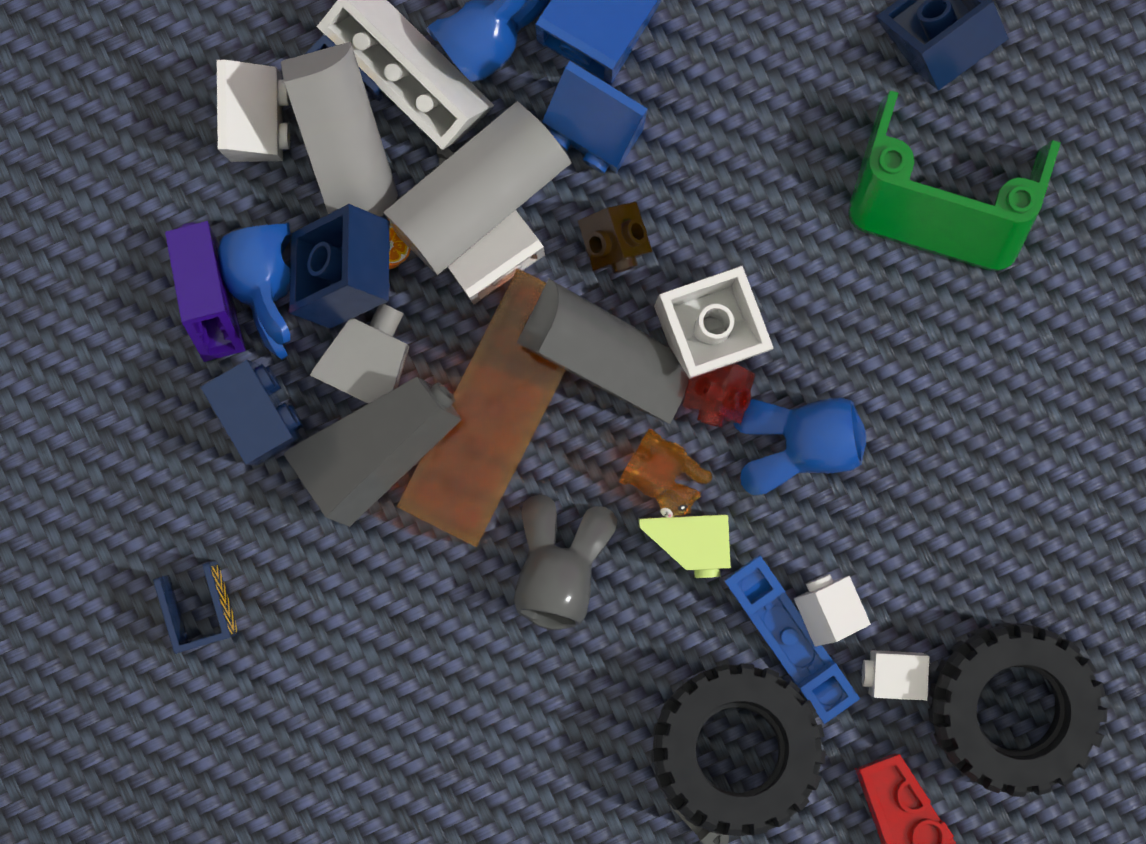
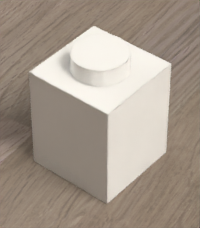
[794,574,871,647]
[862,650,929,701]

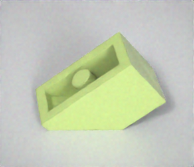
[638,514,731,578]

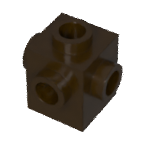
[578,202,653,274]

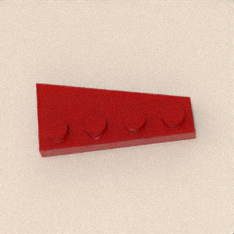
[855,753,956,844]

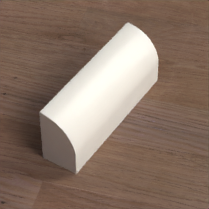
[317,0,494,150]

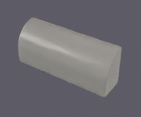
[281,42,398,217]
[383,101,571,275]

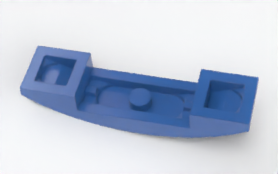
[724,555,860,724]

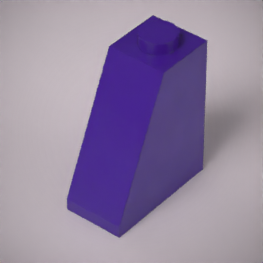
[165,221,246,362]

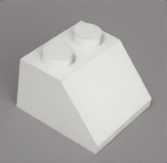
[217,60,290,162]
[448,210,545,305]
[654,266,773,379]

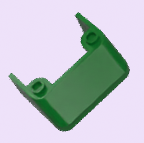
[848,90,1061,271]

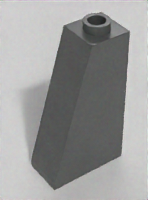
[284,377,462,527]

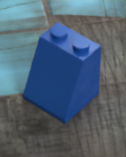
[535,0,662,85]

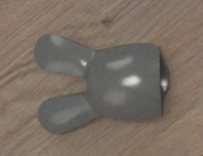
[514,494,617,630]

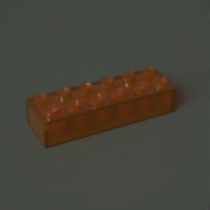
[397,268,567,547]

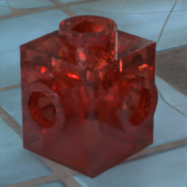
[683,363,755,427]

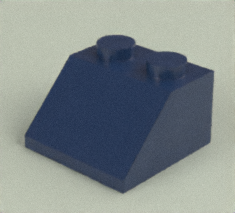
[876,0,1009,91]

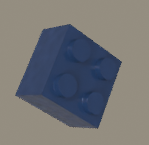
[289,204,390,328]
[200,360,304,465]

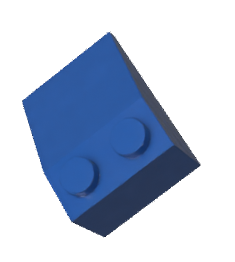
[542,61,648,174]

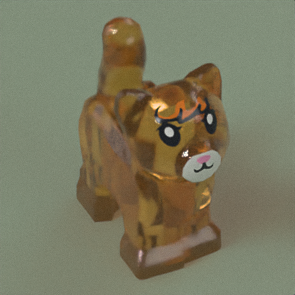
[618,428,712,518]

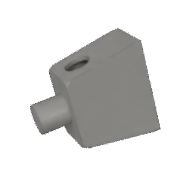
[310,304,409,404]

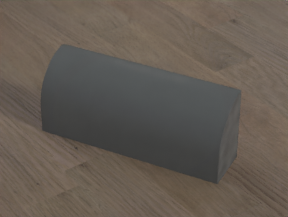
[516,279,689,424]

